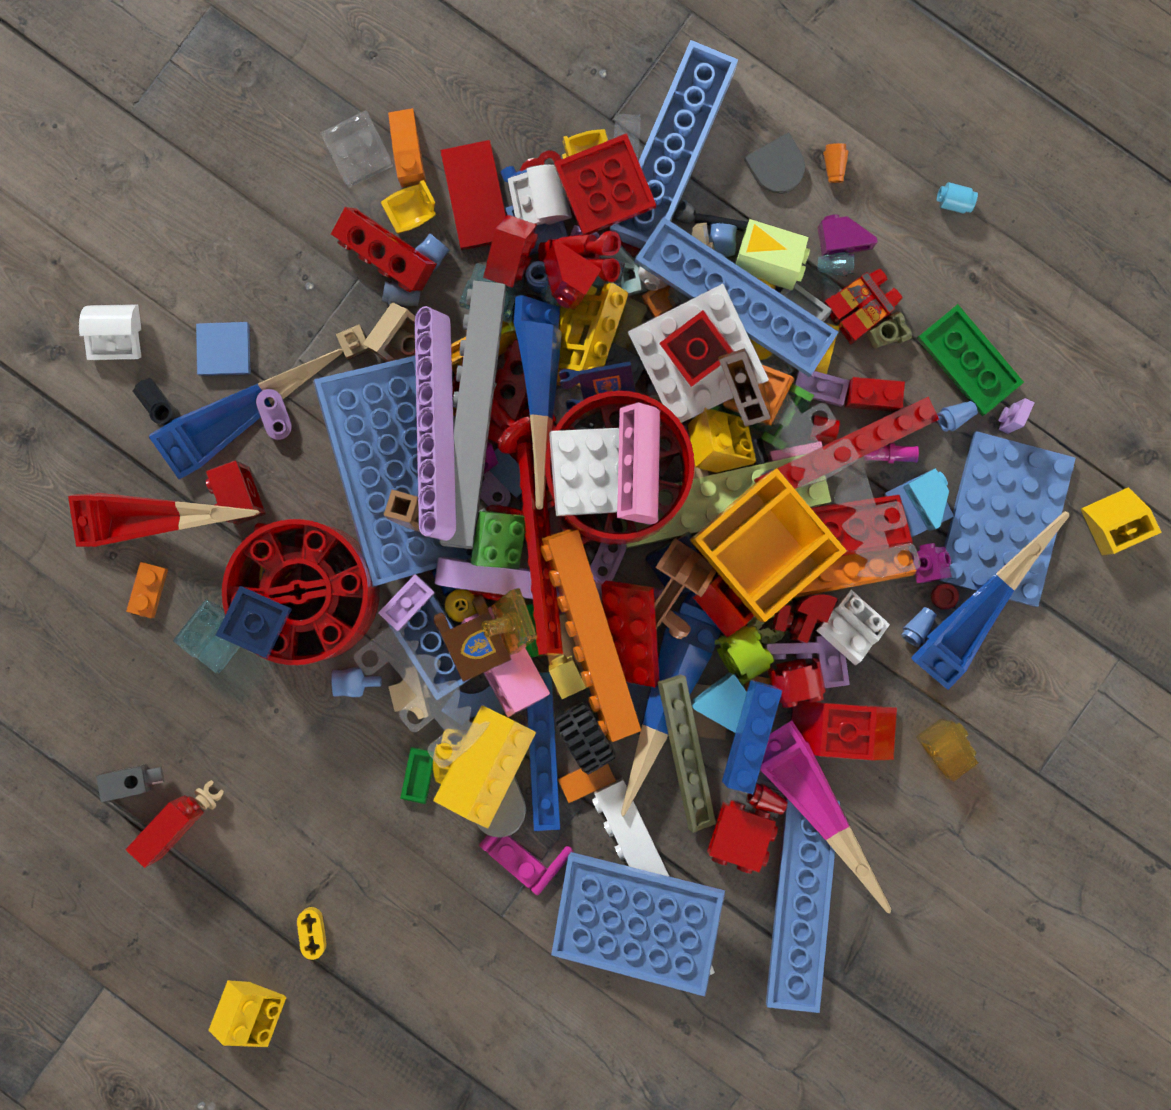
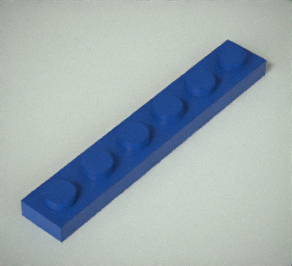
[527,672,560,831]

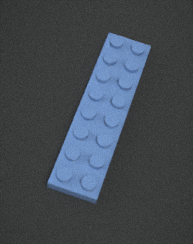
[634,217,838,377]
[766,797,840,1013]

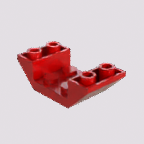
[791,700,897,760]

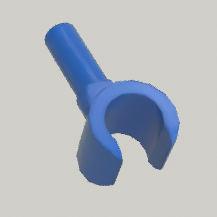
[501,166,527,182]

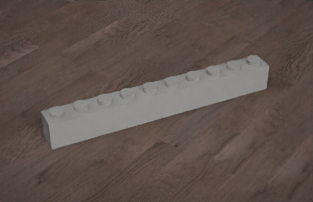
[440,280,506,549]

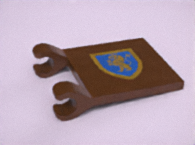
[434,595,511,682]

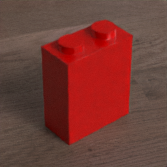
[125,795,204,868]

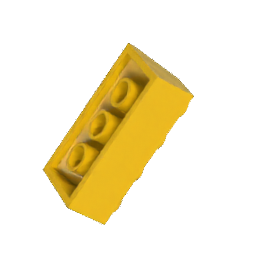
[433,705,536,828]

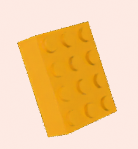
[690,468,847,622]

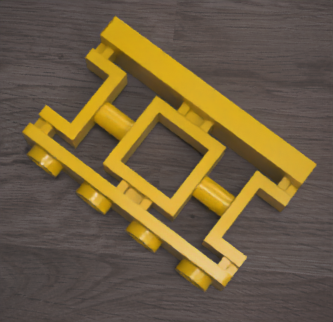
[556,283,628,387]

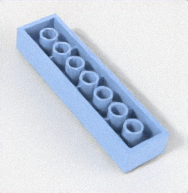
[610,40,738,249]

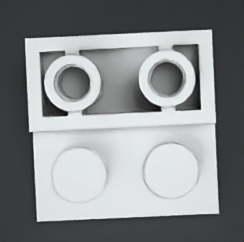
[508,165,572,225]
[79,305,141,360]
[816,590,890,666]

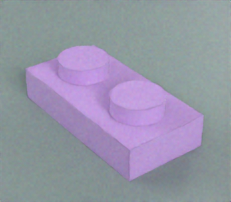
[792,370,850,407]
[998,398,1035,434]
[379,574,435,631]
[815,636,850,688]
[763,642,819,659]

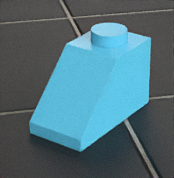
[903,468,949,531]

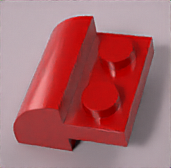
[788,594,838,643]

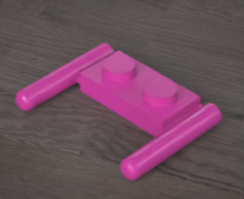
[479,835,573,895]

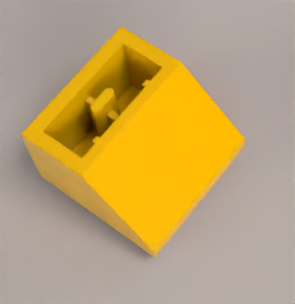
[688,408,756,473]
[1081,487,1162,555]
[208,980,286,1047]

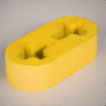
[297,907,326,960]

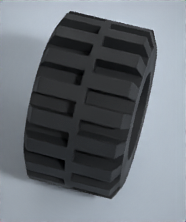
[555,701,616,775]

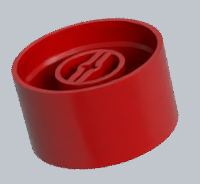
[545,391,695,545]
[222,519,380,665]

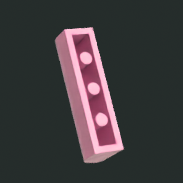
[617,402,660,525]
[460,602,550,717]

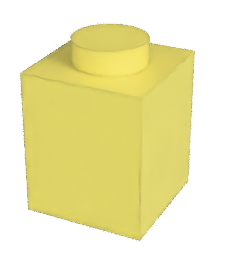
[549,655,586,699]

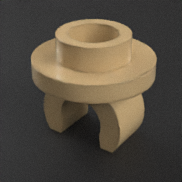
[194,780,224,810]

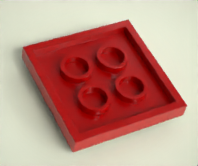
[554,133,656,235]

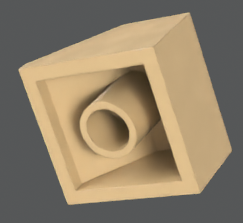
[363,302,415,362]

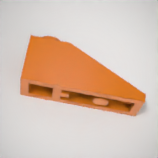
[388,108,427,188]

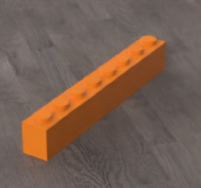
[541,529,641,742]

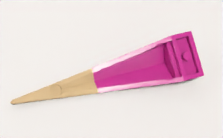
[760,720,891,914]

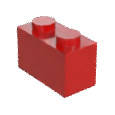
[845,377,905,412]

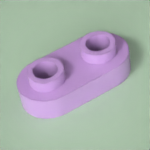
[256,389,292,440]
[481,471,511,506]
[590,543,626,582]

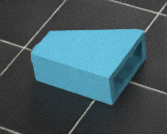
[691,672,747,733]

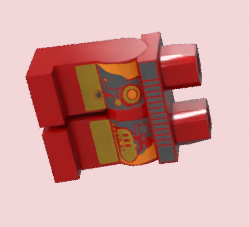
[824,269,903,345]

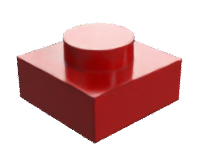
[771,605,794,632]

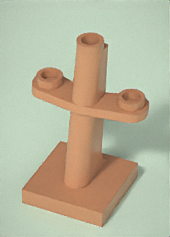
[654,539,717,639]

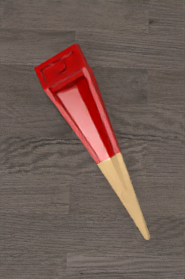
[68,493,260,547]

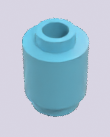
[936,182,978,214]

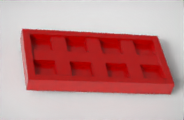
[601,580,659,687]

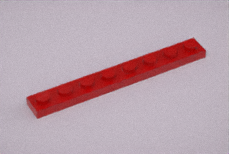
[754,397,940,489]
[517,442,563,655]

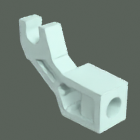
[600,246,647,296]

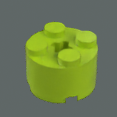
[715,625,774,685]

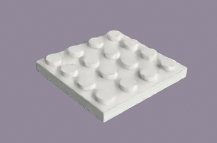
[628,284,769,423]

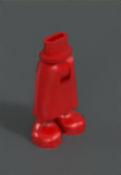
[539,231,621,282]

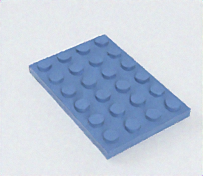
[937,431,1076,607]
[551,852,725,996]

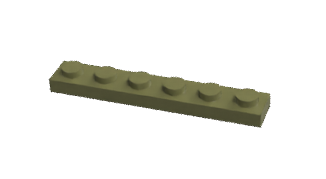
[658,674,716,833]

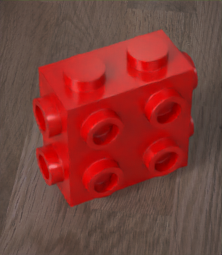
[707,800,778,874]

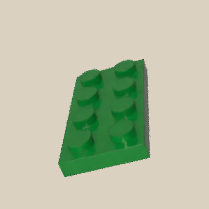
[916,304,1024,416]

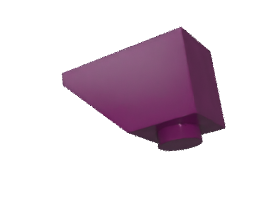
[817,214,878,257]

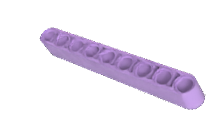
[415,306,456,541]
[435,557,664,607]

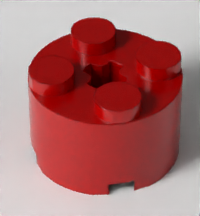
[768,658,826,708]

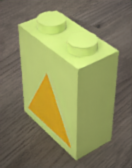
[736,219,810,290]

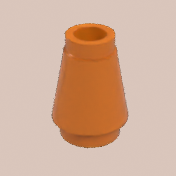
[823,143,849,183]

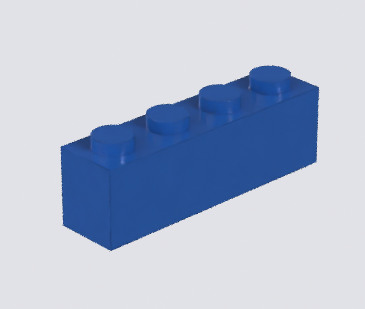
[722,680,782,794]

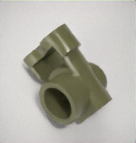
[867,311,912,348]

